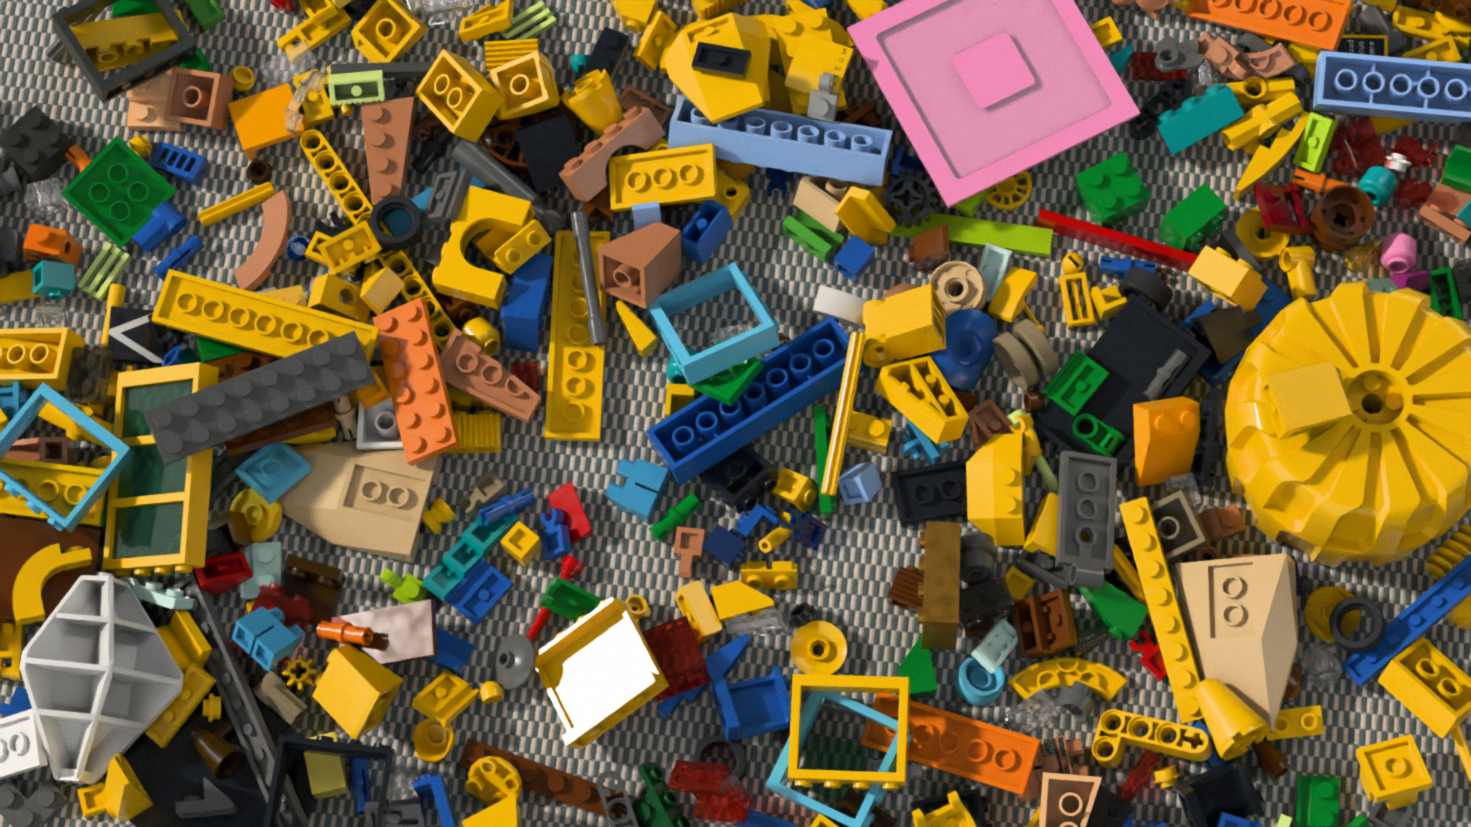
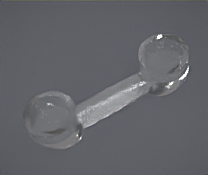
[284,70,326,135]

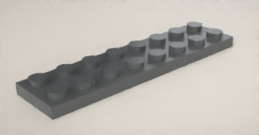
[143,331,377,466]

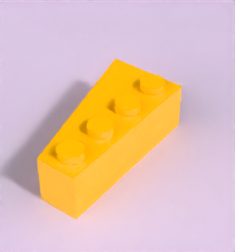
[70,10,187,72]

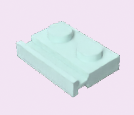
[240,542,283,601]

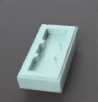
[977,243,1013,302]
[971,617,1018,674]

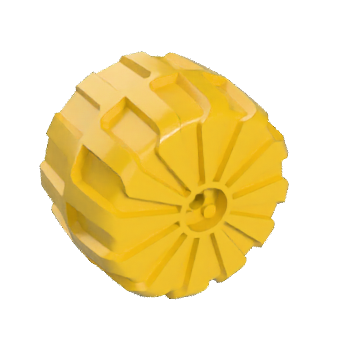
[1221,280,1471,568]

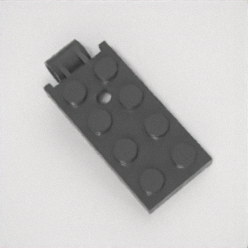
[1055,450,1117,589]

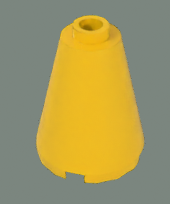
[561,69,624,137]
[1195,678,1270,760]

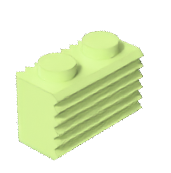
[328,70,385,106]

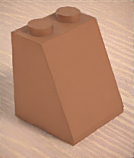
[598,221,682,309]

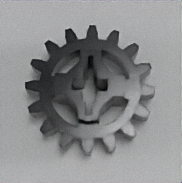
[880,169,940,229]

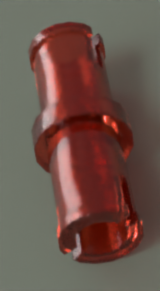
[1116,749,1161,805]

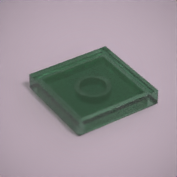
[796,732,867,801]

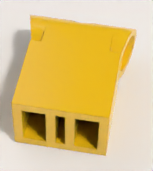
[863,284,946,367]

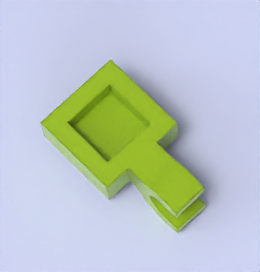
[380,568,431,604]

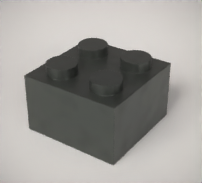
[0,105,74,187]

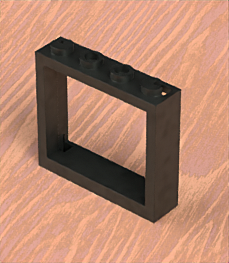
[52,0,197,104]

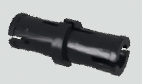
[410,124,456,175]

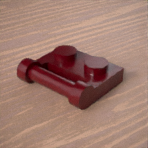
[1253,182,1314,236]

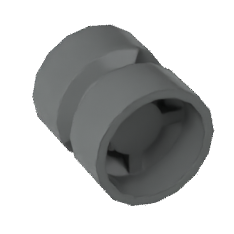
[960,531,995,585]

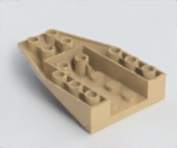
[278,441,443,564]
[1175,553,1298,732]

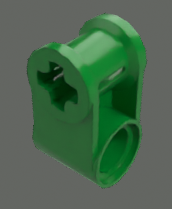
[1073,414,1127,458]

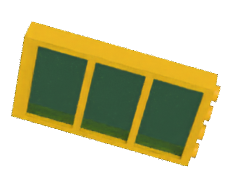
[102,362,219,578]

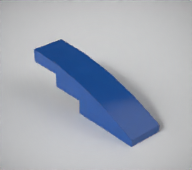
[657,634,751,722]

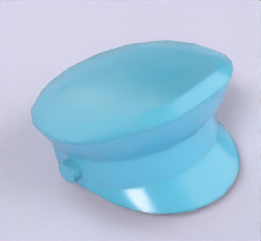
[954,657,1005,706]

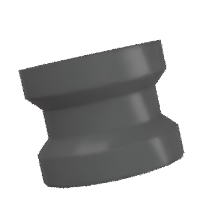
[0,166,24,198]

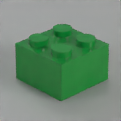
[1073,151,1150,228]
[1158,183,1227,253]

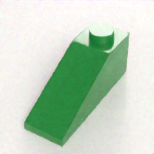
[1069,571,1149,642]

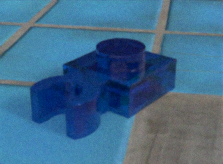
[766,167,795,200]
[778,508,828,551]

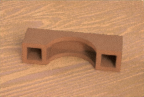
[559,106,666,202]

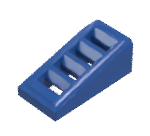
[149,142,209,187]

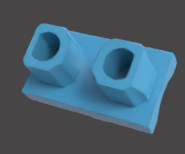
[900,418,950,465]

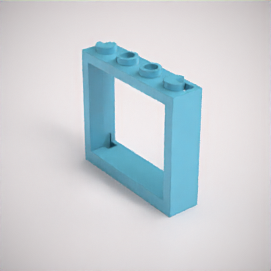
[647,262,781,385]
[0,382,135,533]
[765,691,913,827]

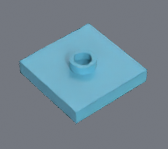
[235,442,313,505]

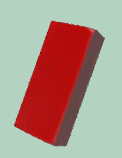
[547,482,593,545]

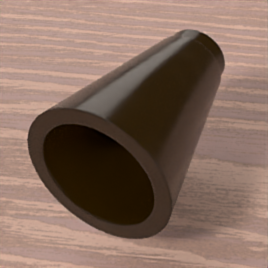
[189,721,245,780]

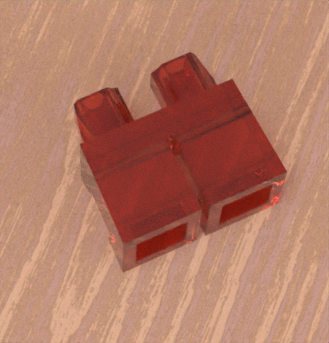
[1327,115,1387,179]

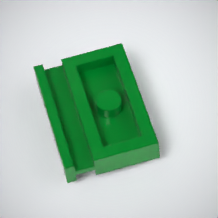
[1043,349,1109,418]
[1294,775,1339,827]

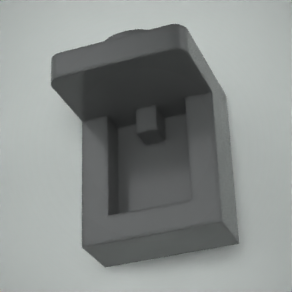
[1366,800,1415,827]

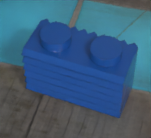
[681,200,734,265]

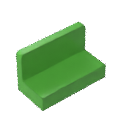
[782,209,844,263]

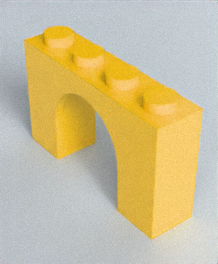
[432,185,535,310]

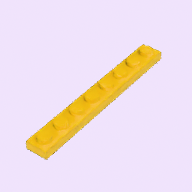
[1119,497,1204,724]

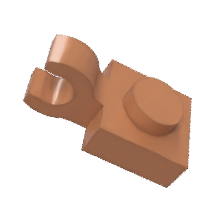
[1204,36,1252,80]
[673,526,705,579]

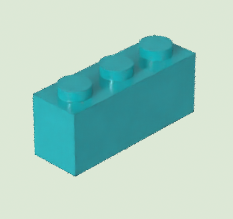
[1154,83,1244,155]

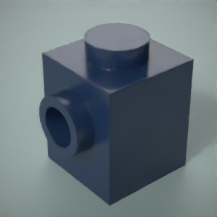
[702,524,747,571]

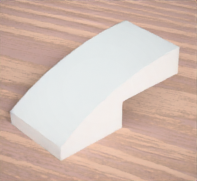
[813,285,867,330]

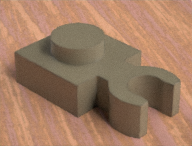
[457,469,509,518]

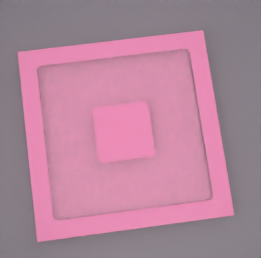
[847,0,1140,208]

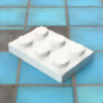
[0,709,48,780]

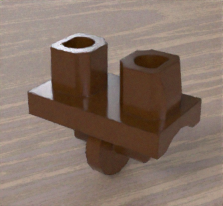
[835,100,881,129]

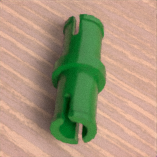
[649,493,702,542]

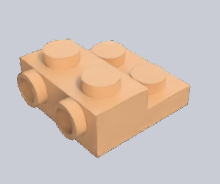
[127,69,183,131]

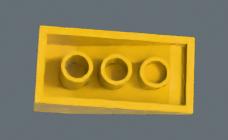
[0,327,86,391]

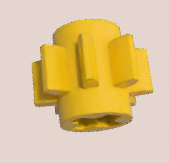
[282,655,319,692]

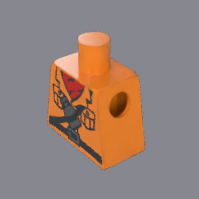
[23,223,83,272]

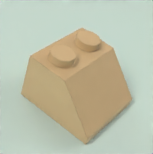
[793,174,874,233]

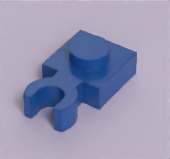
[541,508,572,561]

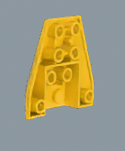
[663,12,771,124]

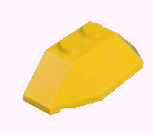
[966,433,1026,546]

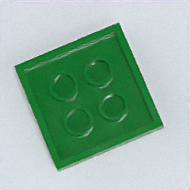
[60,136,177,250]

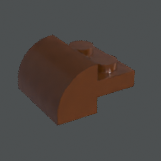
[1012,588,1078,659]

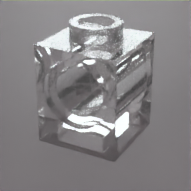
[24,177,69,219]

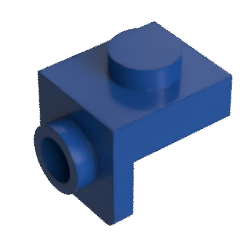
[736,504,780,541]

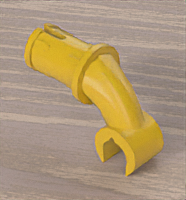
[1009,414,1043,476]

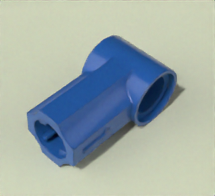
[132,200,188,255]

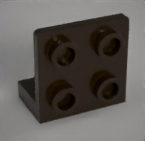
[276,554,346,627]

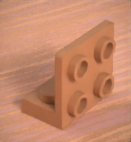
[1416,178,1471,246]

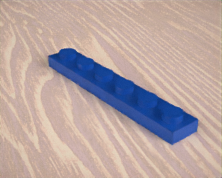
[1340,554,1471,688]

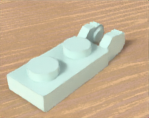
[120,576,194,609]

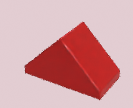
[193,552,253,596]

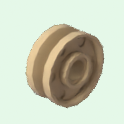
[928,260,989,317]

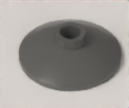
[493,634,536,690]

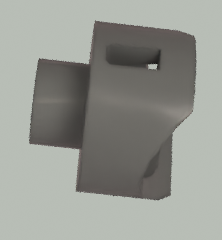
[1051,681,1095,724]

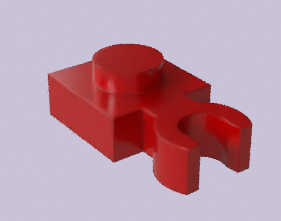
[1129,630,1168,682]

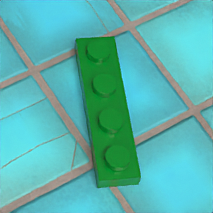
[813,406,837,520]

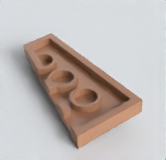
[439,327,541,424]

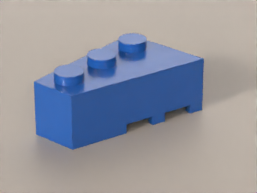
[501,254,553,353]

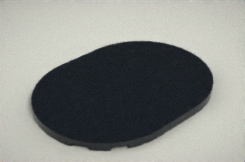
[103,672,315,827]

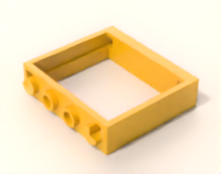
[788,674,910,790]

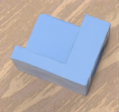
[838,462,882,505]

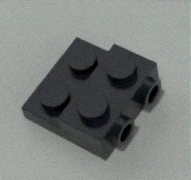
[698,445,779,514]

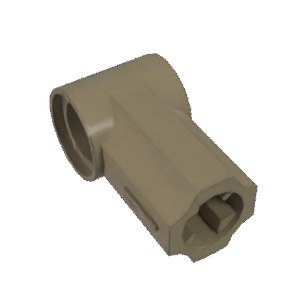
[251,671,309,727]

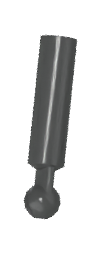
[451,138,565,236]

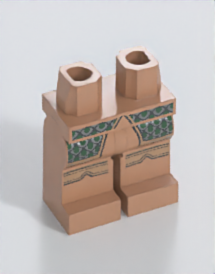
[1016,736,1088,803]

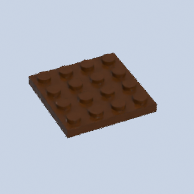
[204,350,338,457]

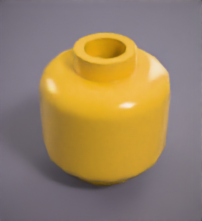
[461,317,501,356]

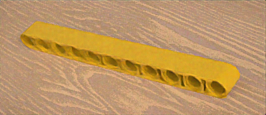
[300,130,455,353]

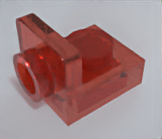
[1392,134,1440,172]
[1393,177,1433,211]

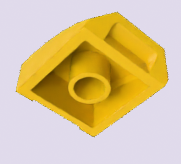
[351,0,429,63]
[489,51,561,120]

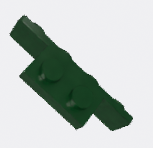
[631,762,691,827]

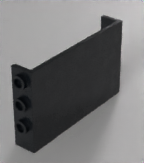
[1033,293,1212,479]

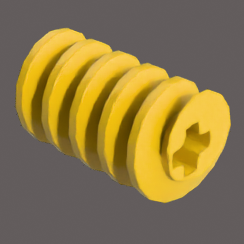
[1425,524,1471,581]

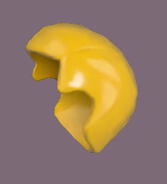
[411,717,455,763]

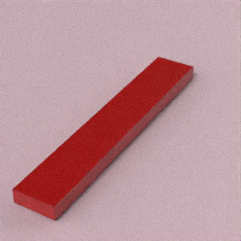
[1036,209,1198,272]

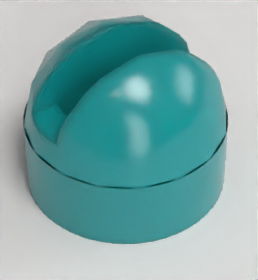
[571,54,591,74]

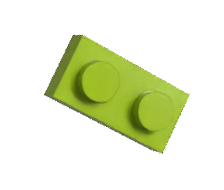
[1293,112,1338,173]

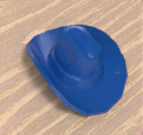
[929,309,998,390]

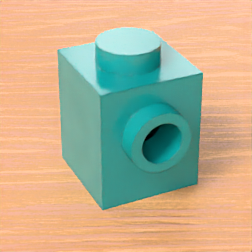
[33,260,77,300]

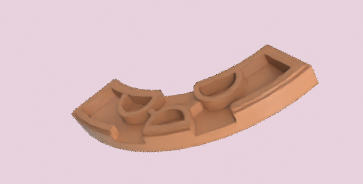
[1198,31,1298,80]
[233,190,292,292]

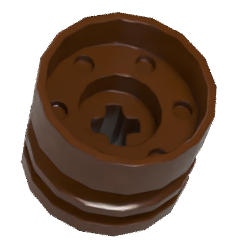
[1308,184,1375,254]

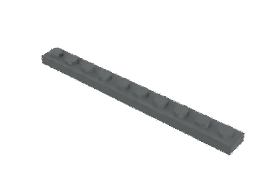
[173,573,309,827]

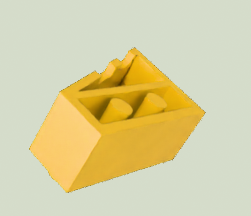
[874,356,969,444]

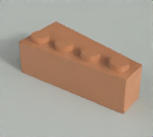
[361,97,418,214]

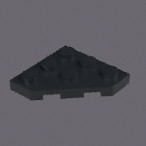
[1192,388,1223,494]

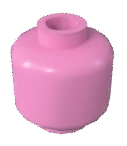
[1381,232,1417,274]

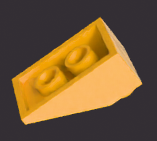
[1133,396,1200,487]

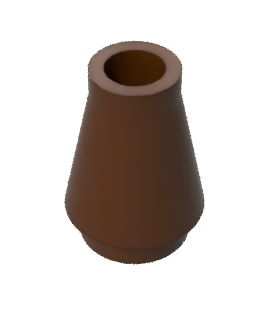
[1250,737,1291,780]

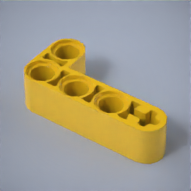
[1092,709,1213,769]

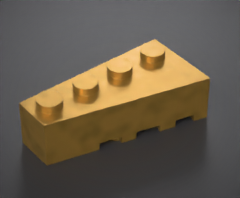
[917,521,960,650]

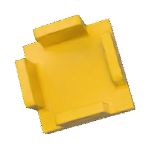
[1355,734,1433,810]

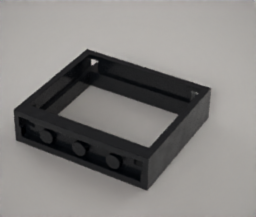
[263,732,397,827]

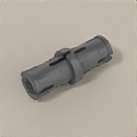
[1143,349,1190,401]

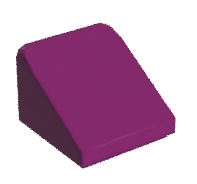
[1389,270,1430,291]

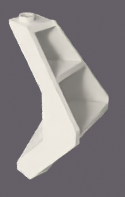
[20,572,184,784]

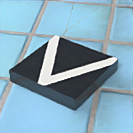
[106,306,165,366]

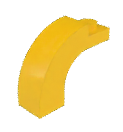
[13,543,92,626]

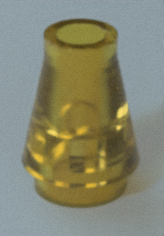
[1343,238,1382,273]

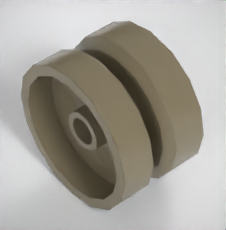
[992,319,1059,390]

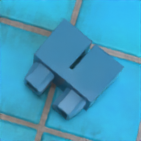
[605,458,670,524]
[232,606,304,672]

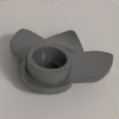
[1155,35,1206,72]

